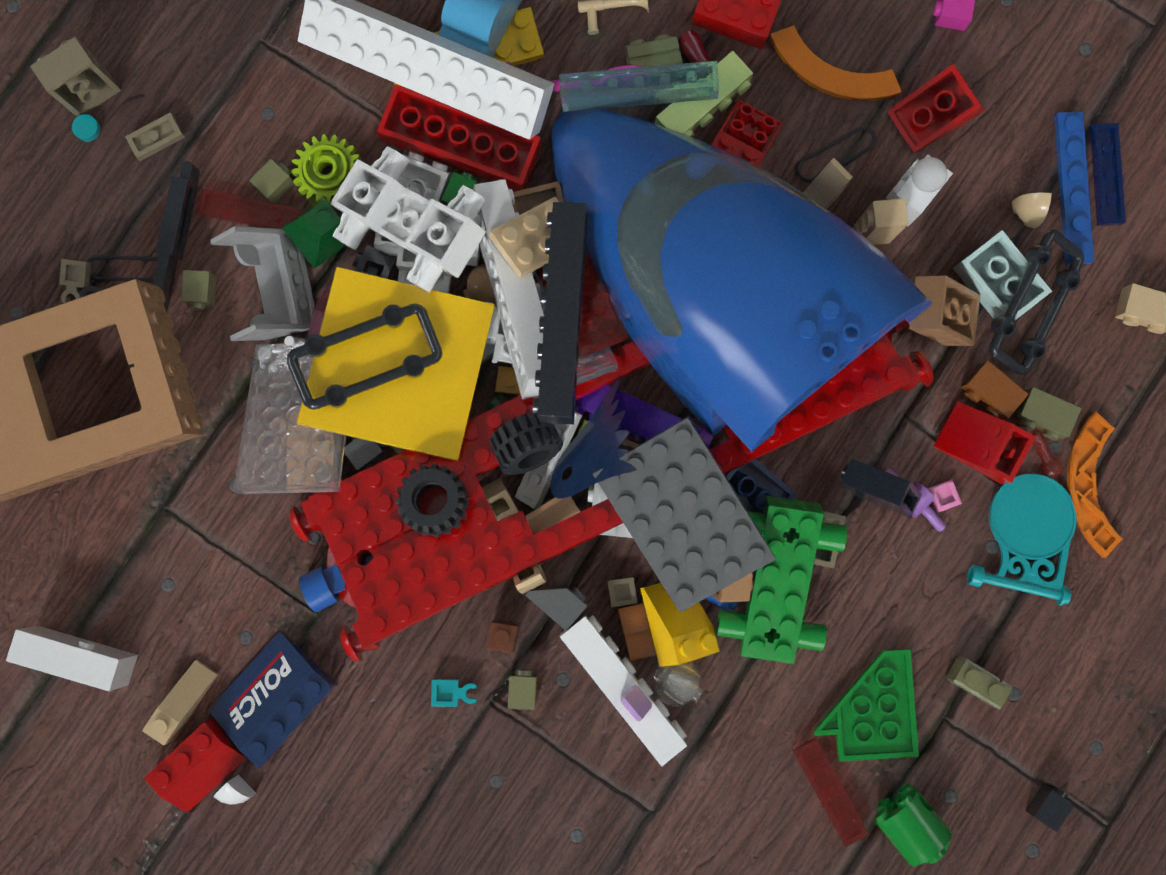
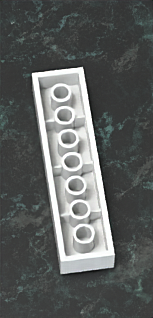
[473,180,545,399]

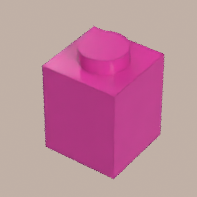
[932,0,975,31]

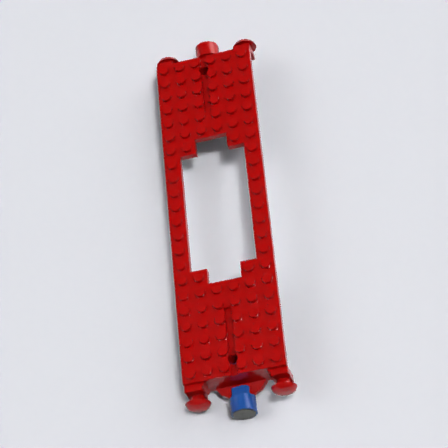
[289,319,934,661]

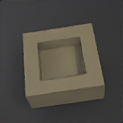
[607,577,637,607]

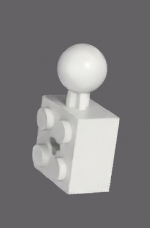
[886,154,953,227]

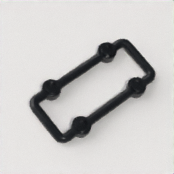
[989,229,1084,375]
[287,303,443,410]

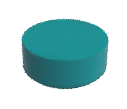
[72,114,101,142]

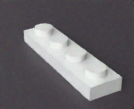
[515,411,582,509]

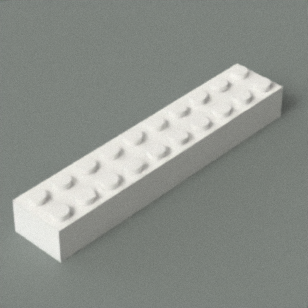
[298,0,554,140]

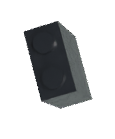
[840,459,922,518]

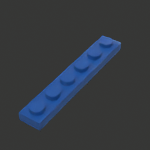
[1054,112,1094,265]

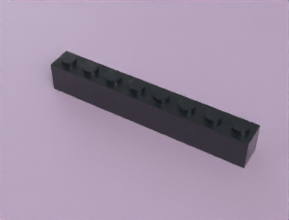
[533,202,588,424]

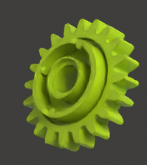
[291,134,361,206]

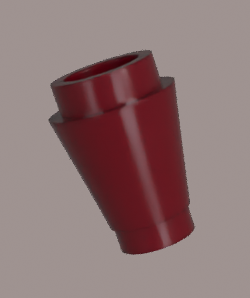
[677,29,710,70]

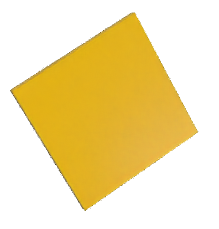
[297,267,495,461]

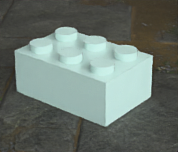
[953,230,1052,320]

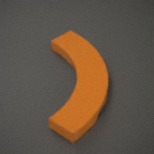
[769,26,901,101]
[1067,411,1123,558]

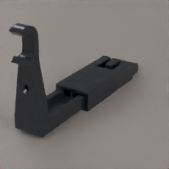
[80,161,200,313]

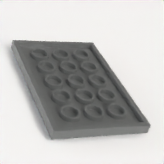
[593,416,776,612]

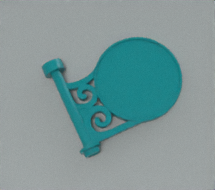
[967,474,1076,606]

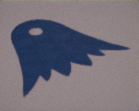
[551,375,637,499]

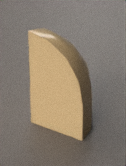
[1012,193,1052,229]

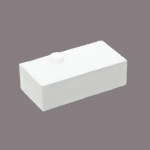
[6,626,138,691]

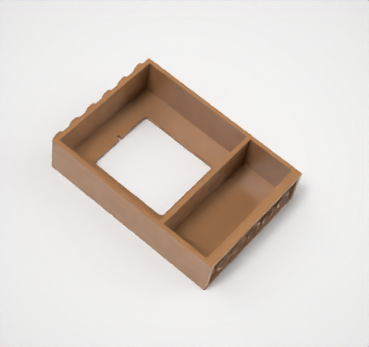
[0,279,204,502]

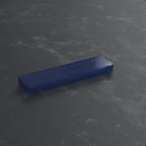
[1090,123,1126,226]

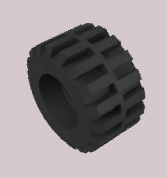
[489,412,563,475]
[396,464,470,537]

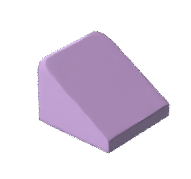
[620,685,652,722]

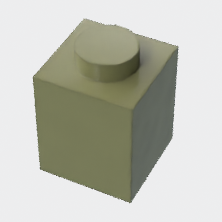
[249,159,294,205]
[181,270,217,310]
[508,669,537,710]

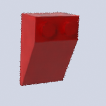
[887,64,985,153]

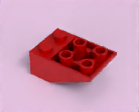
[711,100,783,183]
[933,401,1036,484]

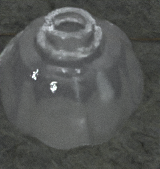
[653,661,703,707]

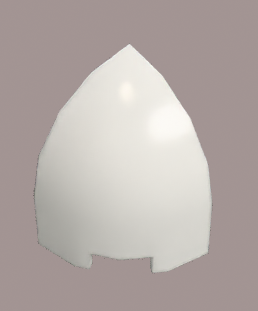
[214,774,256,804]

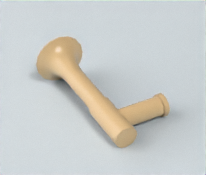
[578,0,649,35]

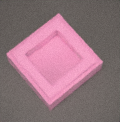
[926,479,962,513]

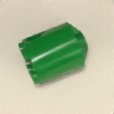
[874,783,952,866]

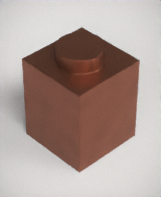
[486,620,519,653]

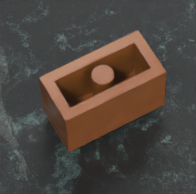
[961,361,1028,420]

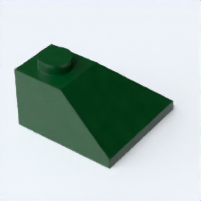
[282,197,346,269]

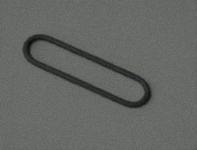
[796,127,876,182]
[86,255,159,282]

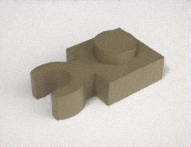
[59,259,91,303]

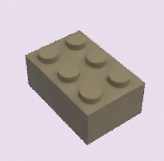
[30,37,121,117]

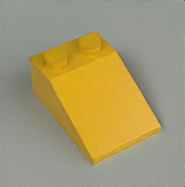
[640,583,719,667]

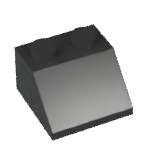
[525,586,587,631]

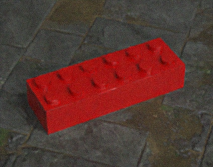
[377,84,542,191]

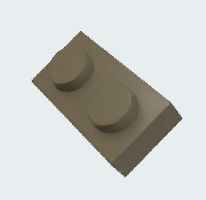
[125,113,185,161]

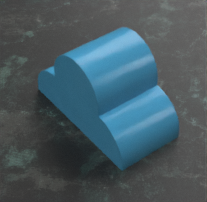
[438,0,522,58]

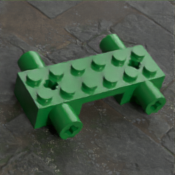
[716,495,847,664]

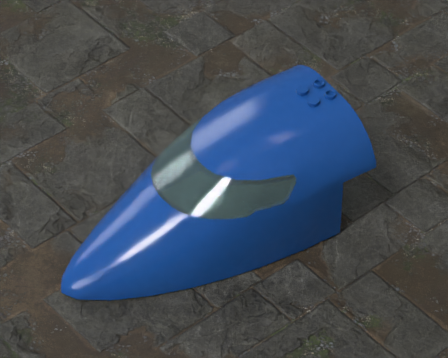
[551,107,932,452]

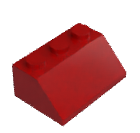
[144,718,247,813]

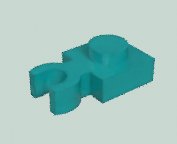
[431,679,477,707]

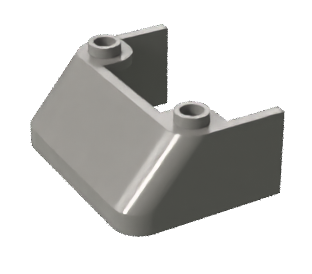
[210,226,317,341]

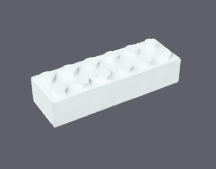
[560,614,687,766]

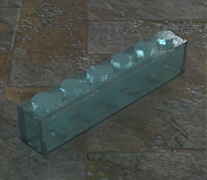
[559,61,719,112]

